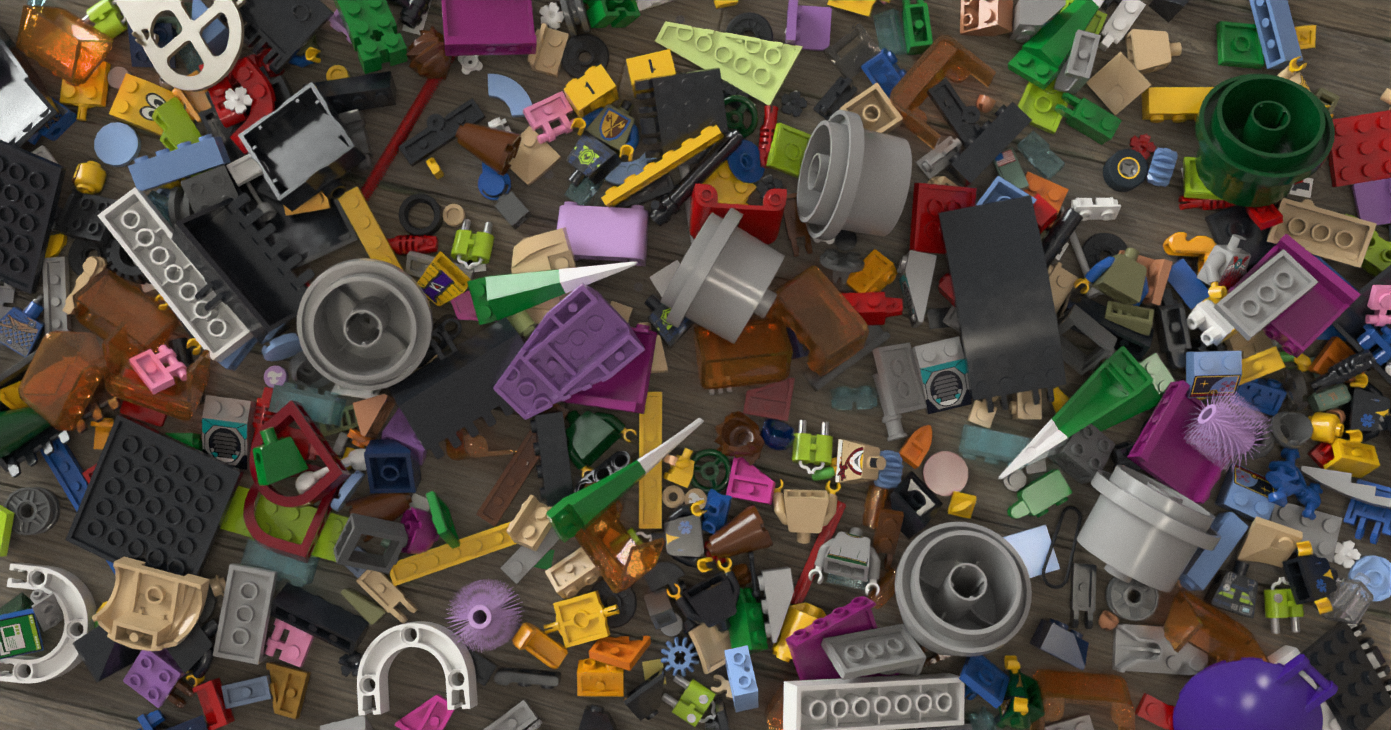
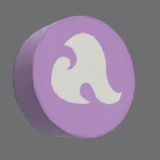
[264,366,289,389]

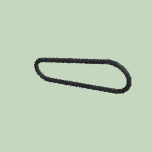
[1042,506,1082,589]

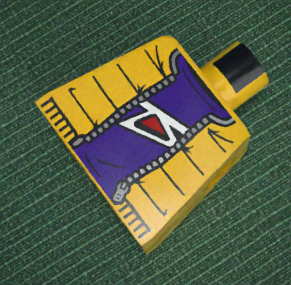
[417,251,471,306]

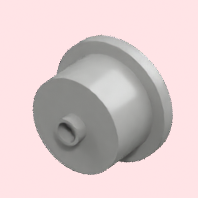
[797,110,912,241]
[660,207,785,344]
[297,258,433,390]
[1077,464,1221,592]
[895,522,1032,657]

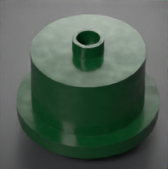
[1195,74,1335,207]

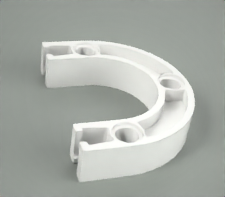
[0,563,97,684]
[357,621,478,716]

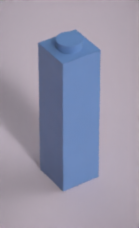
[1179,512,1249,591]

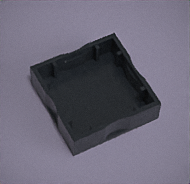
[238,82,367,212]

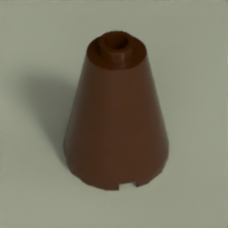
[455,123,521,176]
[345,493,413,543]
[706,505,773,559]

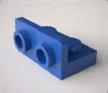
[861,47,910,100]
[1230,378,1287,416]

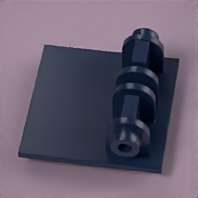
[127,22,178,68]

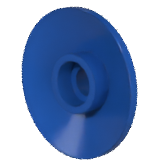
[728,140,765,183]

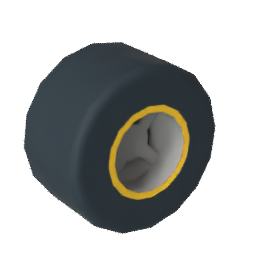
[1103,149,1148,192]

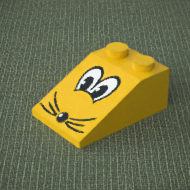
[109,73,187,136]

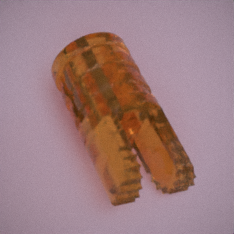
[862,485,889,528]
[868,568,896,609]

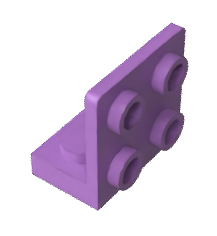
[785,0,832,51]
[1352,178,1391,226]
[382,408,427,466]
[123,648,187,708]

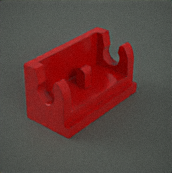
[192,677,235,730]

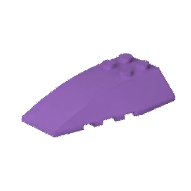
[493,283,645,420]

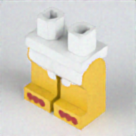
[1186,288,1238,346]

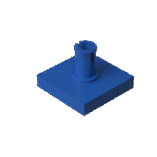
[959,655,1010,709]

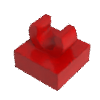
[1307,442,1335,469]

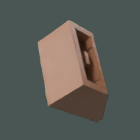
[960,0,1013,36]

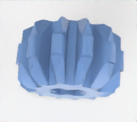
[1146,147,1178,187]
[873,450,903,489]
[661,637,699,677]

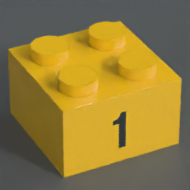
[626,49,676,98]
[564,64,619,118]

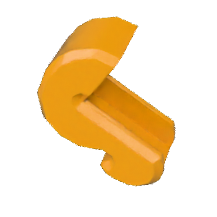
[1163,232,1217,276]
[512,622,568,669]

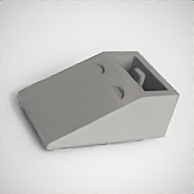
[757,566,794,643]

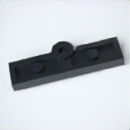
[926,78,982,149]
[399,98,486,167]

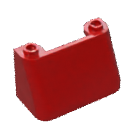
[689,183,787,245]

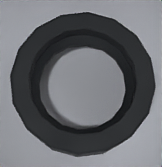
[398,193,443,236]

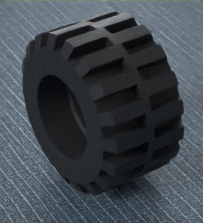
[107,238,151,285]

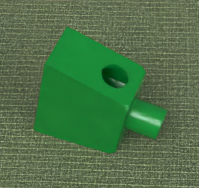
[253,427,308,485]

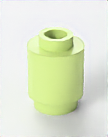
[507,310,537,337]

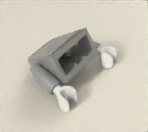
[808,527,881,596]

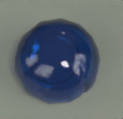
[761,419,795,451]

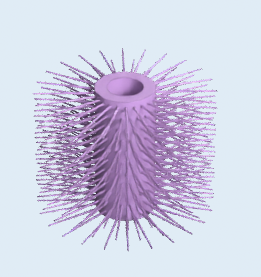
[1182,387,1272,471]
[445,579,522,653]

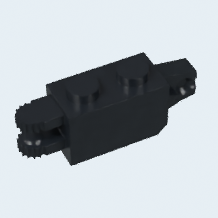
[1153,288,1191,369]

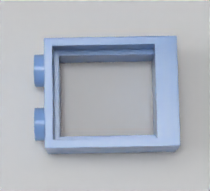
[724,645,759,712]

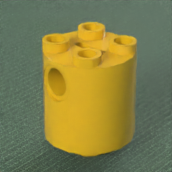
[772,602,827,662]

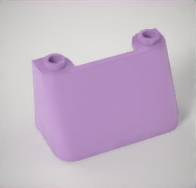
[556,201,649,266]

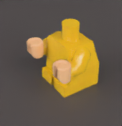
[663,448,695,488]

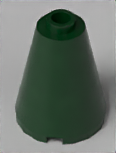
[0,404,54,458]

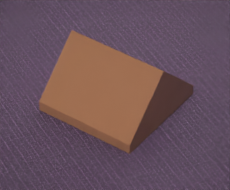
[353,394,396,439]

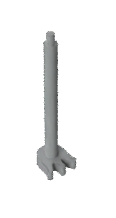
[1060,206,1104,299]

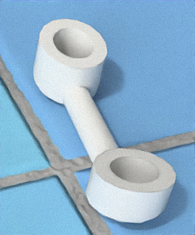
[295,448,366,495]

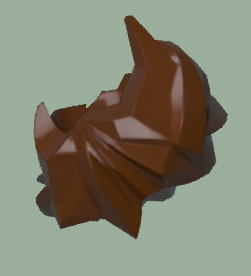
[406,26,452,80]
[714,411,764,466]

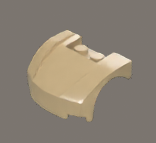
[511,227,577,324]
[92,557,210,651]

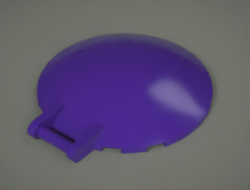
[1173,654,1338,730]

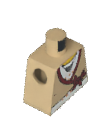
[835,439,886,484]

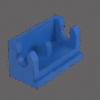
[1167,259,1209,310]

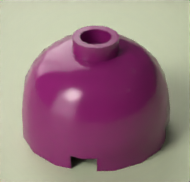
[400,507,439,554]

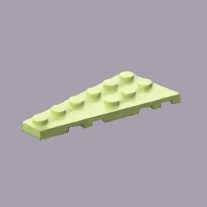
[655,21,803,106]

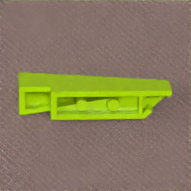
[151,97,217,177]

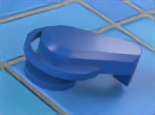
[478,162,511,201]

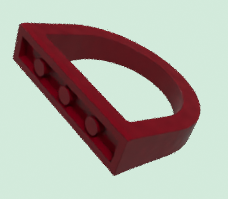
[249,400,351,508]
[243,463,345,564]

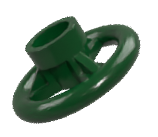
[724,95,758,138]
[690,449,732,494]

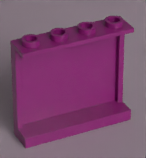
[441,0,537,56]
[1227,234,1361,358]
[559,324,657,414]
[1127,380,1232,504]
[786,596,899,680]

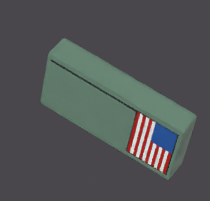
[992,148,1029,191]

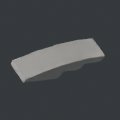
[1300,466,1391,509]

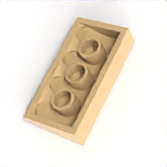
[1267,198,1377,268]

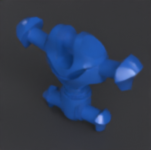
[1265,448,1323,520]

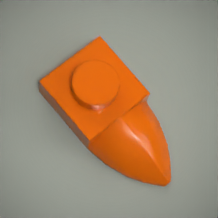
[899,425,932,469]
[347,428,376,449]

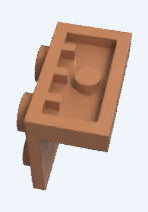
[1118,250,1173,306]

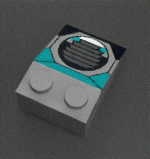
[897,250,937,328]
[912,336,972,415]
[202,395,257,470]

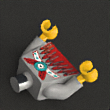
[1197,234,1251,299]

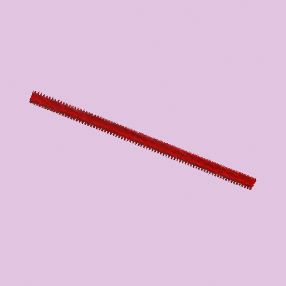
[360,56,455,201]

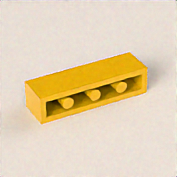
[1142,87,1214,123]

